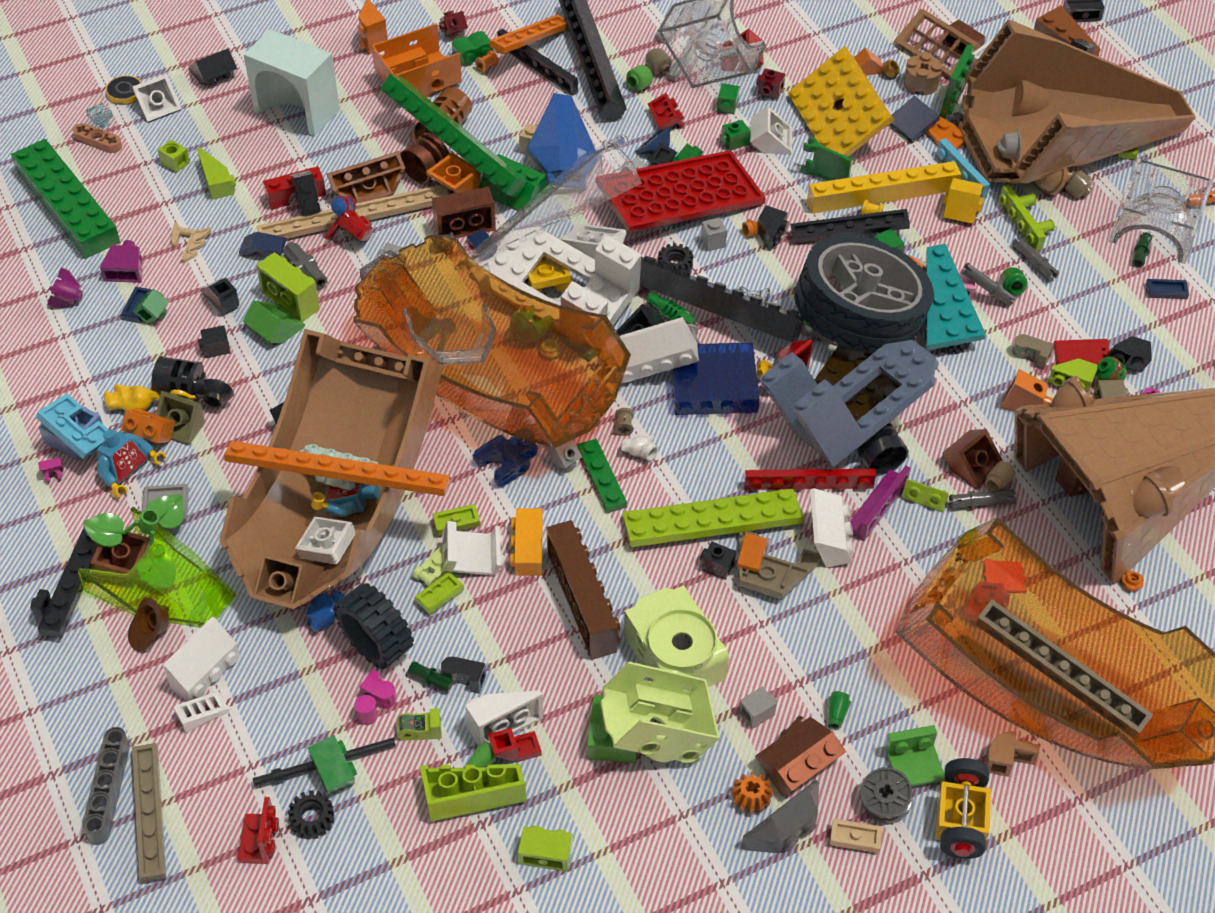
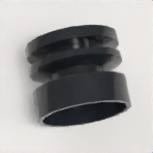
[856,421,909,475]

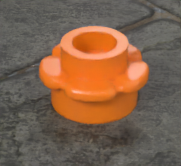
[742,219,759,238]
[1121,571,1144,592]

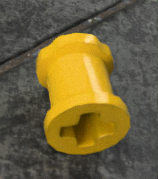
[861,200,884,214]

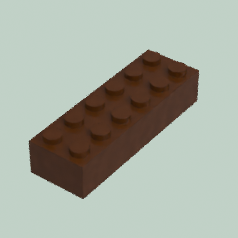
[546,520,620,660]

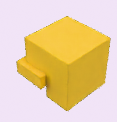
[943,178,984,224]

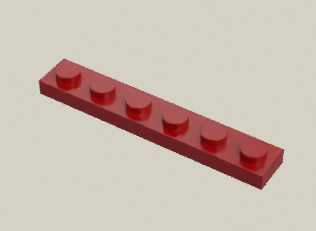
[744,469,876,491]

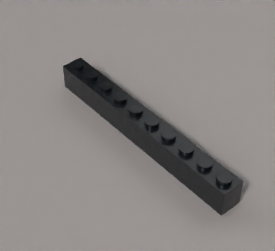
[559,0,627,122]
[638,252,805,342]

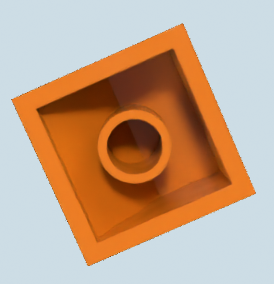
[357,0,388,55]
[426,153,481,193]

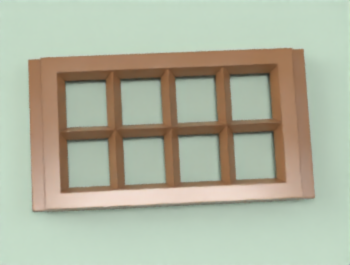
[894,9,981,78]

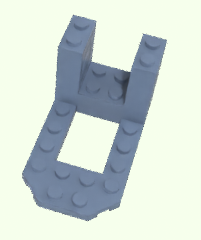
[759,340,939,467]

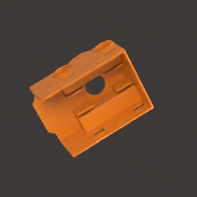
[371,23,462,99]

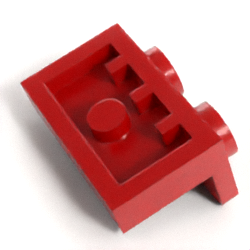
[647,93,685,130]

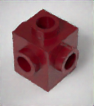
[439,10,468,38]
[756,68,786,99]

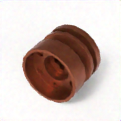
[400,133,450,184]

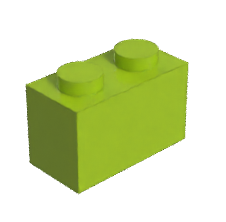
[518,826,573,872]

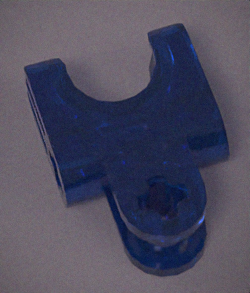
[473,430,538,488]

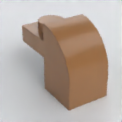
[986,731,1040,777]

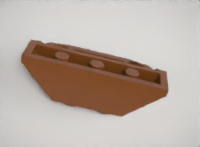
[326,151,405,203]

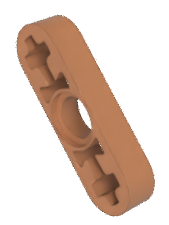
[72,123,122,153]

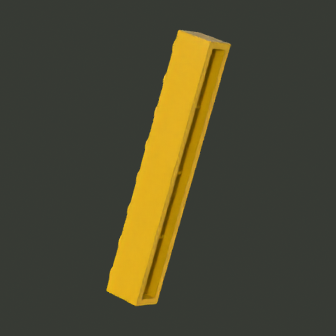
[807,161,961,214]

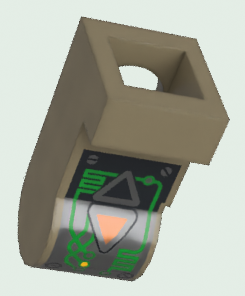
[1012,334,1054,370]

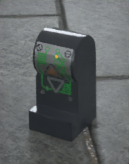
[441,656,487,694]

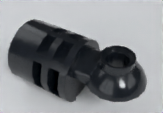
[151,356,234,408]

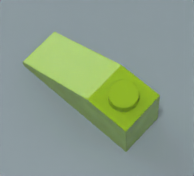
[197,147,236,200]

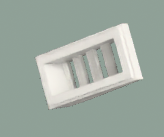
[173,691,229,733]

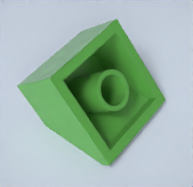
[243,300,306,344]

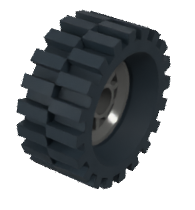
[333,583,414,669]

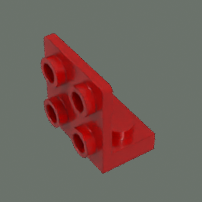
[238,797,279,864]

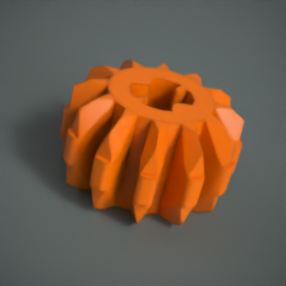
[731,771,773,815]

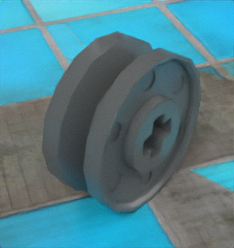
[860,767,913,823]

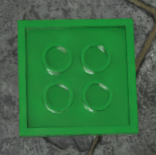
[939,44,975,120]

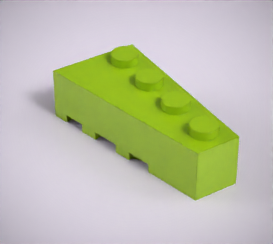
[420,764,527,822]

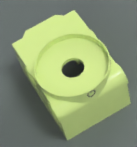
[624,585,729,690]
[600,661,720,763]

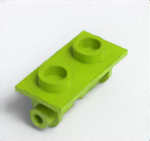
[901,479,949,512]

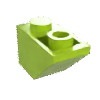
[1048,359,1098,392]

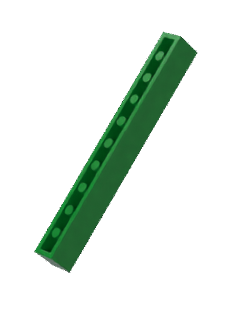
[380,73,528,197]

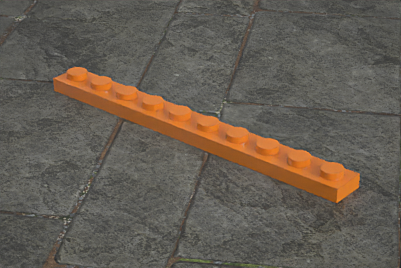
[224,441,450,496]

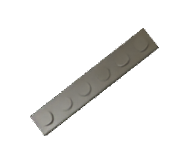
[132,743,167,883]

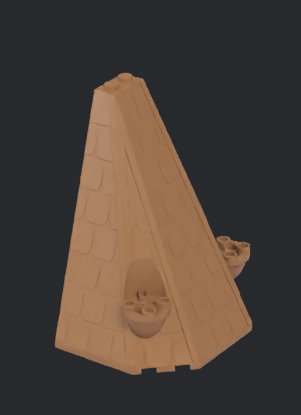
[958,20,1196,195]
[1014,376,1215,585]

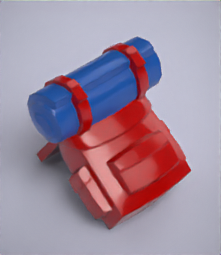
[325,196,374,241]

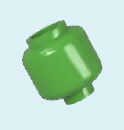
[626,65,653,91]

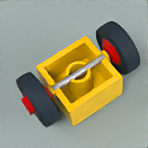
[935,758,991,859]

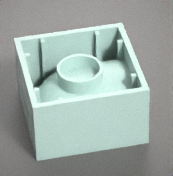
[244,29,340,136]

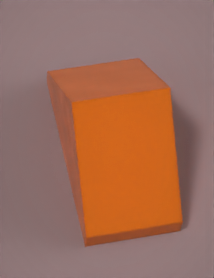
[854,47,884,76]
[737,533,770,573]

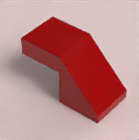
[488,728,542,762]

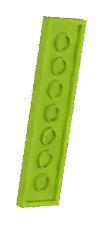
[622,489,804,547]

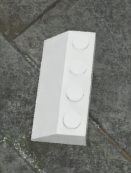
[605,317,699,384]

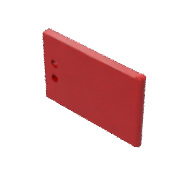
[1054,339,1110,365]

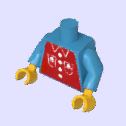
[97,429,167,499]
[311,482,380,517]

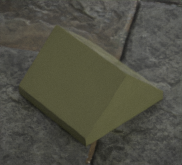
[156,391,205,444]

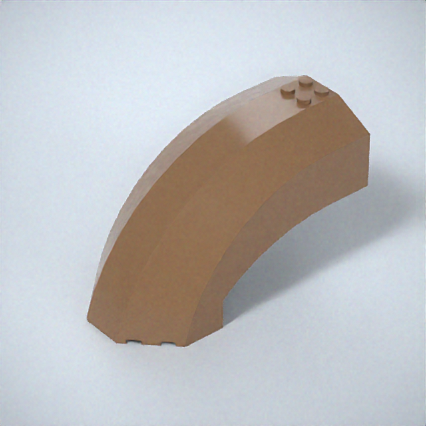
[219,329,443,609]

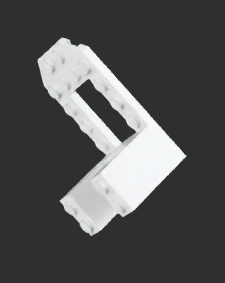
[488,227,641,349]

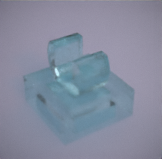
[86,102,113,128]

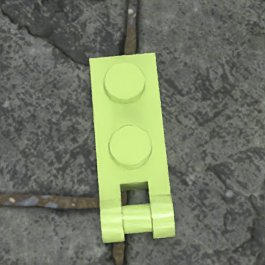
[412,544,447,586]

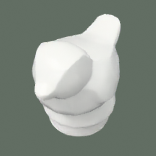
[621,434,658,461]

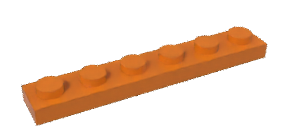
[489,14,569,54]

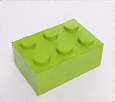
[256,252,320,322]

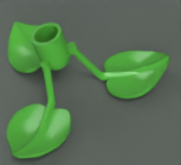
[83,494,184,589]

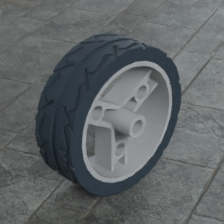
[794,235,934,353]

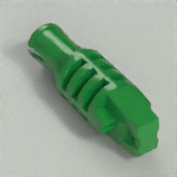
[646,292,696,325]

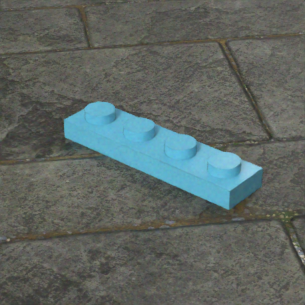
[937,138,990,199]

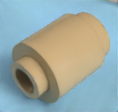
[985,461,1016,492]

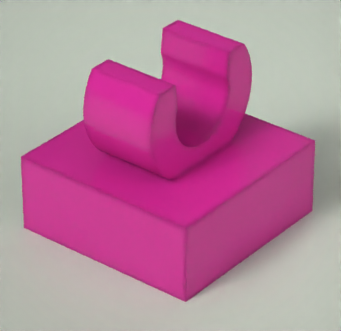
[38,457,64,482]

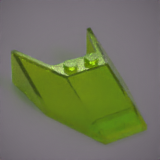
[78,507,236,628]

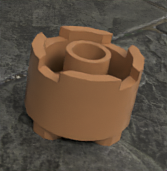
[904,52,943,95]

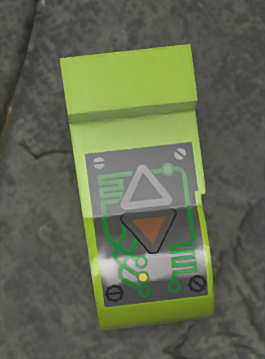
[397,708,442,741]

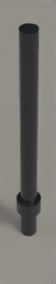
[252,737,396,787]

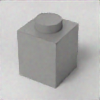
[701,217,727,251]
[738,686,777,729]

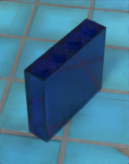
[671,342,760,415]

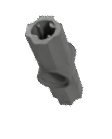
[283,242,328,291]

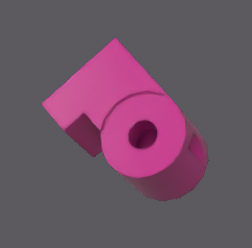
[359,669,396,708]

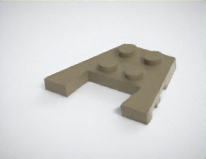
[738,531,822,600]

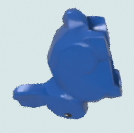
[306,590,345,632]

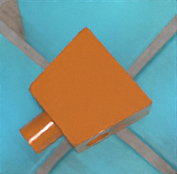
[1001,369,1053,412]

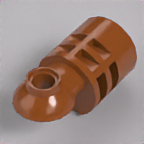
[410,87,472,143]

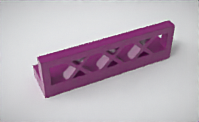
[850,465,911,541]

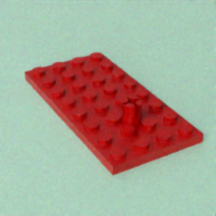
[595,150,766,233]

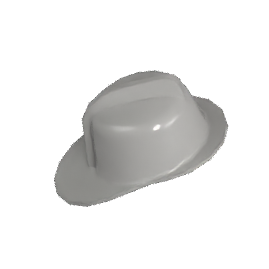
[997,126,1021,163]

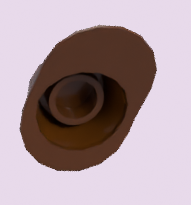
[128,598,170,651]

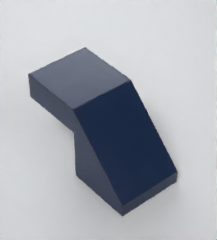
[239,232,287,258]

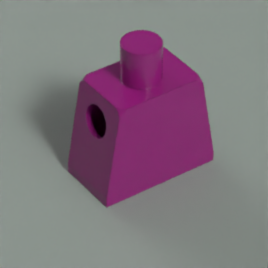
[100,240,142,283]

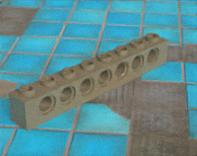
[975,599,1154,740]

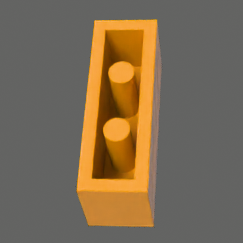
[510,508,543,576]

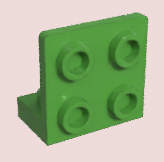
[885,725,945,787]

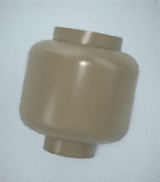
[645,48,672,75]
[1064,170,1093,199]

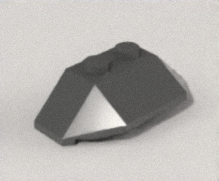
[742,779,819,853]

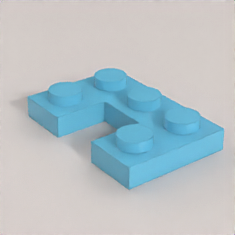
[35,393,109,459]

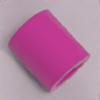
[354,695,378,725]

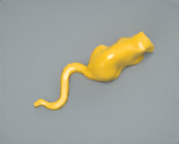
[104,384,196,411]

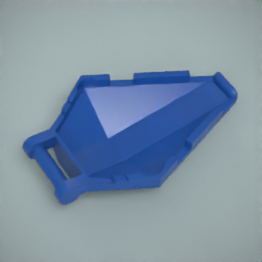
[526,93,599,192]

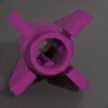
[47,267,83,308]

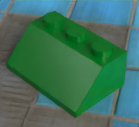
[478,154,546,214]

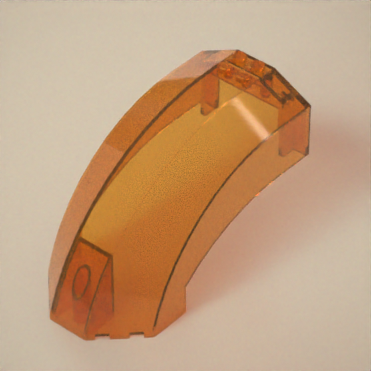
[353,234,631,448]
[895,517,1215,770]

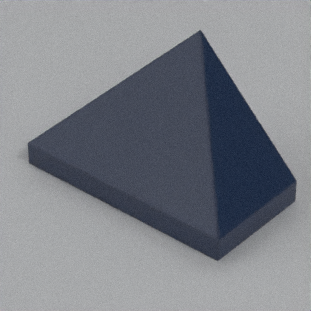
[635,127,670,154]

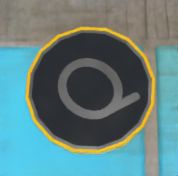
[106,75,141,104]

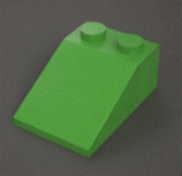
[588,695,636,763]

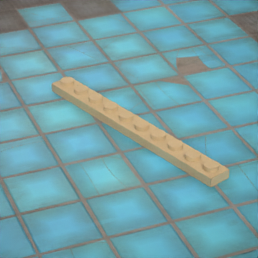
[257,184,449,239]

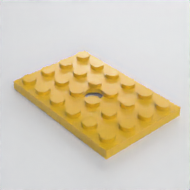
[787,46,894,157]

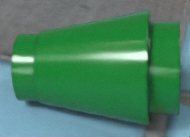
[828,691,851,728]

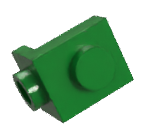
[673,143,703,162]

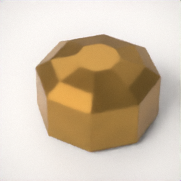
[883,59,900,78]

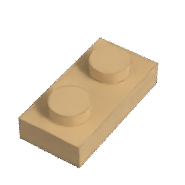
[830,819,882,853]

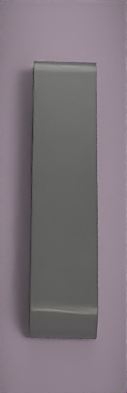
[82,727,130,845]

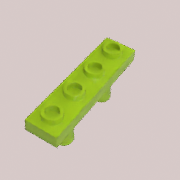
[999,184,1055,251]

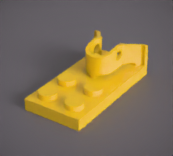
[527,232,571,293]

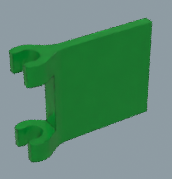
[800,137,852,181]

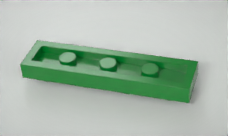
[577,438,627,513]

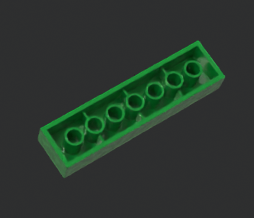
[11,139,121,259]

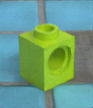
[157,140,190,173]

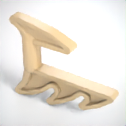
[171,222,211,263]

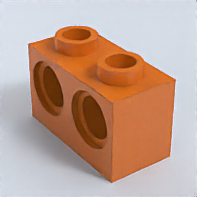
[121,408,176,443]

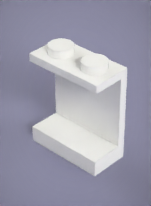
[442,521,504,576]

